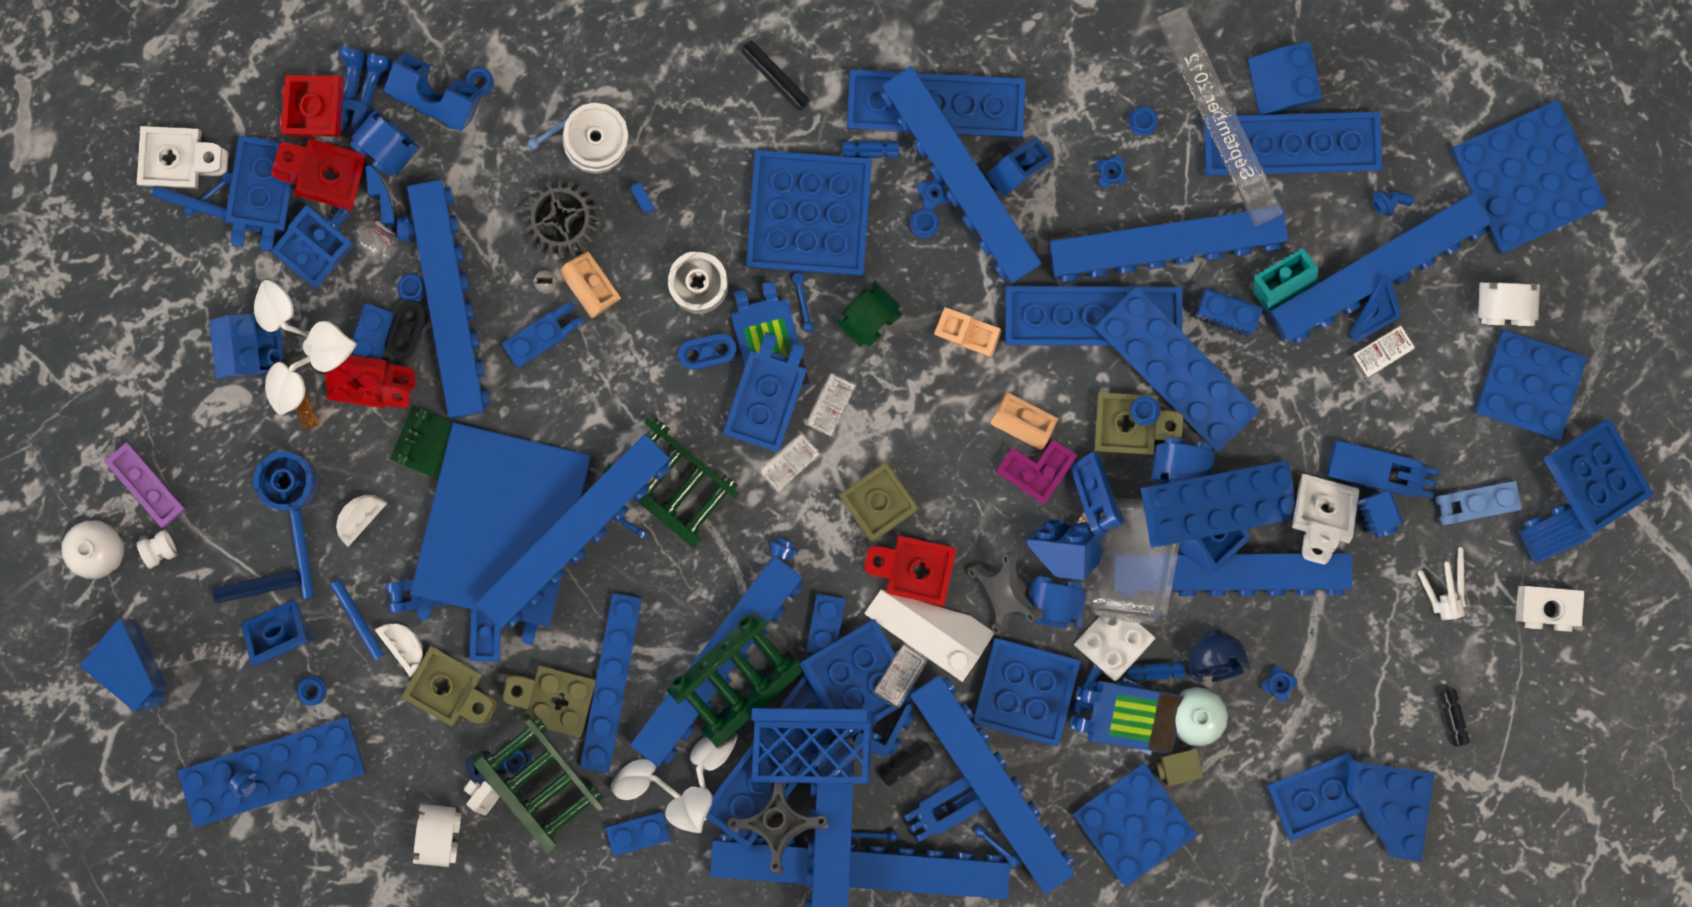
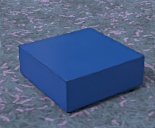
[631,182,656,216]

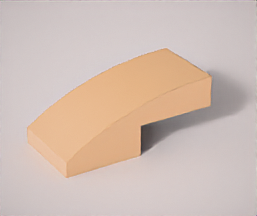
[934,307,1002,358]

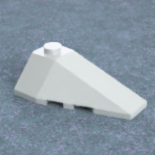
[864,590,994,682]

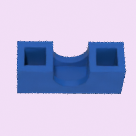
[383,52,483,132]

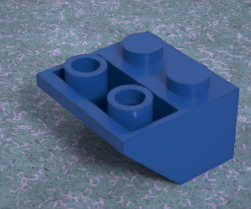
[209,314,284,379]
[1027,519,1101,580]

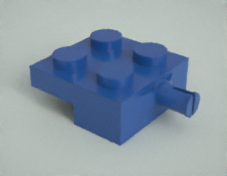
[271,205,355,290]

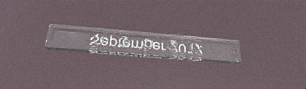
[1157,7,1283,226]

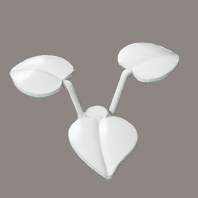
[254,280,357,415]
[610,732,738,833]

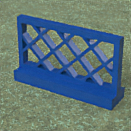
[751,708,876,784]

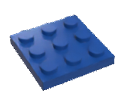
[1475,330,1588,441]
[1543,418,1654,535]
[799,619,916,740]
[972,638,1081,747]
[1072,763,1197,887]

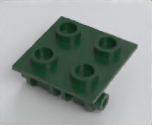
[390,405,454,480]

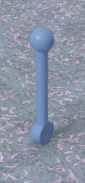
[528,111,573,150]

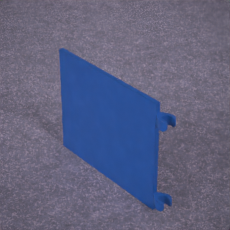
[410,423,591,645]

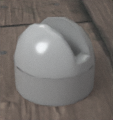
[533,270,558,294]

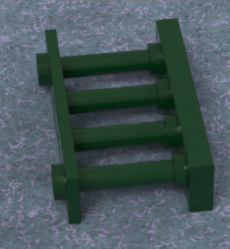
[602,418,739,549]
[666,611,803,748]
[471,713,604,854]

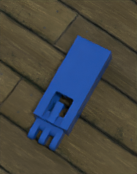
[1326,440,1440,499]
[903,775,986,842]

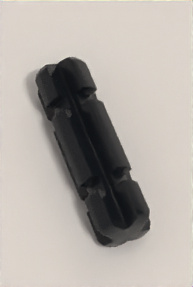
[1440,688,1470,747]
[880,742,935,786]

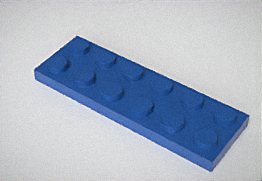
[847,70,1026,139]
[1203,112,1382,176]
[1094,285,1260,452]
[1005,286,1182,346]
[1141,460,1296,548]
[705,675,834,850]
[177,717,366,828]

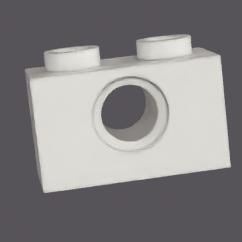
[1516,586,1584,632]

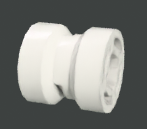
[137,530,178,569]

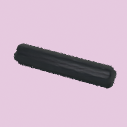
[741,40,810,111]

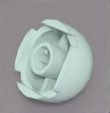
[1176,687,1228,746]

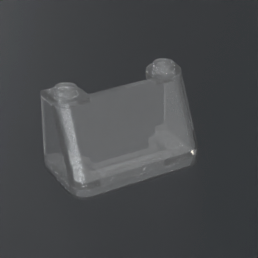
[1085,497,1180,627]

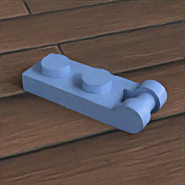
[1435,481,1522,526]

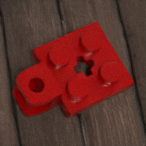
[271,138,366,211]
[326,355,416,409]
[863,536,956,606]

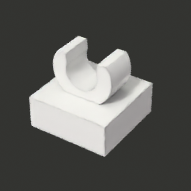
[464,780,500,816]

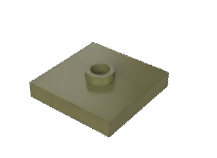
[838,461,920,543]

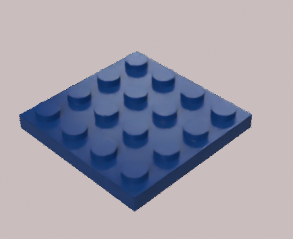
[1450,99,1608,254]
[746,150,872,277]

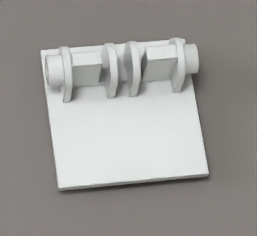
[1074,601,1156,682]

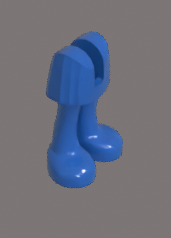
[338,46,393,134]

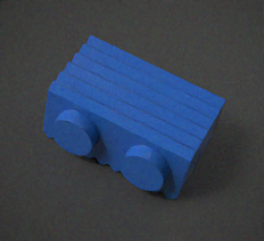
[1195,288,1263,337]
[350,304,395,360]
[1357,490,1403,538]
[1518,503,1592,563]

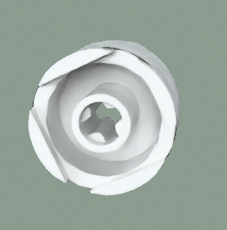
[668,252,728,314]
[1478,282,1540,326]
[413,804,462,867]

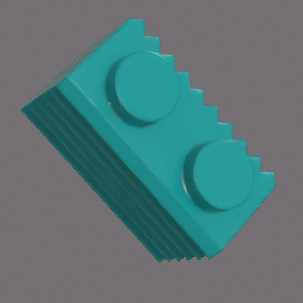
[1253,248,1319,312]

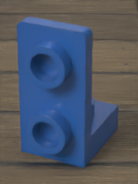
[853,703,915,759]

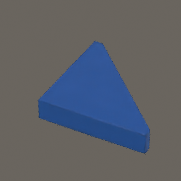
[1349,275,1402,343]

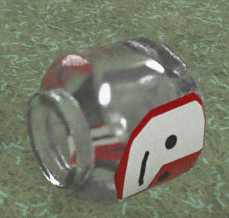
[354,221,399,264]

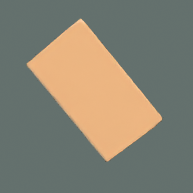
[559,251,621,318]
[991,392,1059,450]

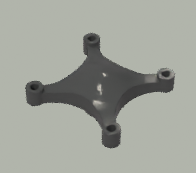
[968,550,1043,636]
[727,774,829,875]

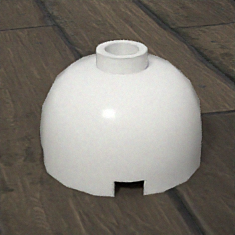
[62,520,124,579]

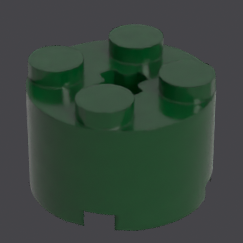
[834,280,902,347]

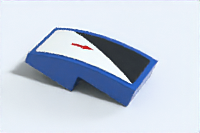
[366,165,397,227]

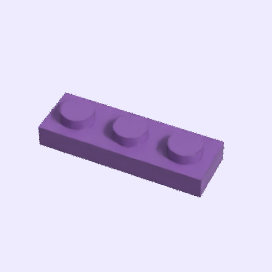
[104,442,186,528]

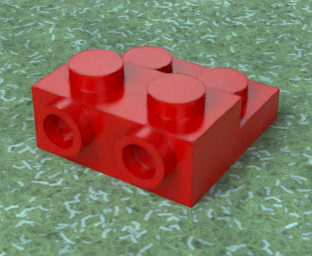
[279,75,344,138]

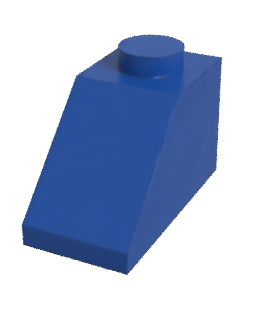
[986,136,1054,197]

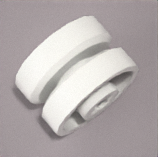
[563,103,628,174]

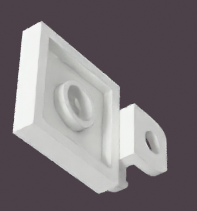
[137,126,229,189]
[1292,474,1359,565]

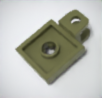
[1094,392,1183,455]
[401,646,498,727]
[502,665,596,738]

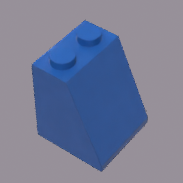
[80,619,168,712]

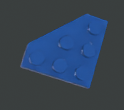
[1347,760,1435,861]

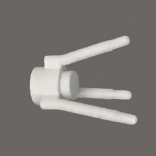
[1418,547,1466,620]

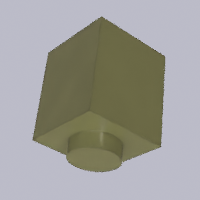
[1156,748,1204,786]

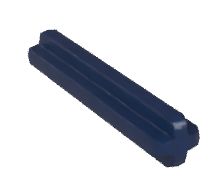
[212,570,300,603]

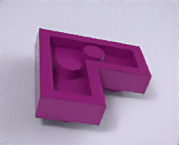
[995,440,1077,505]

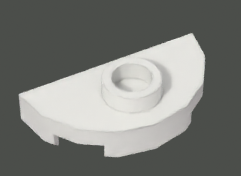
[336,495,387,547]
[375,624,423,677]

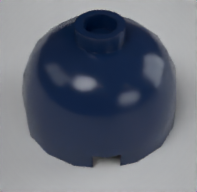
[1189,630,1250,682]

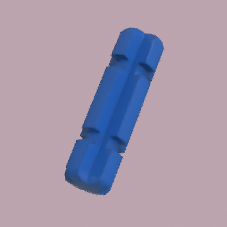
[842,141,900,158]
[1127,662,1186,681]

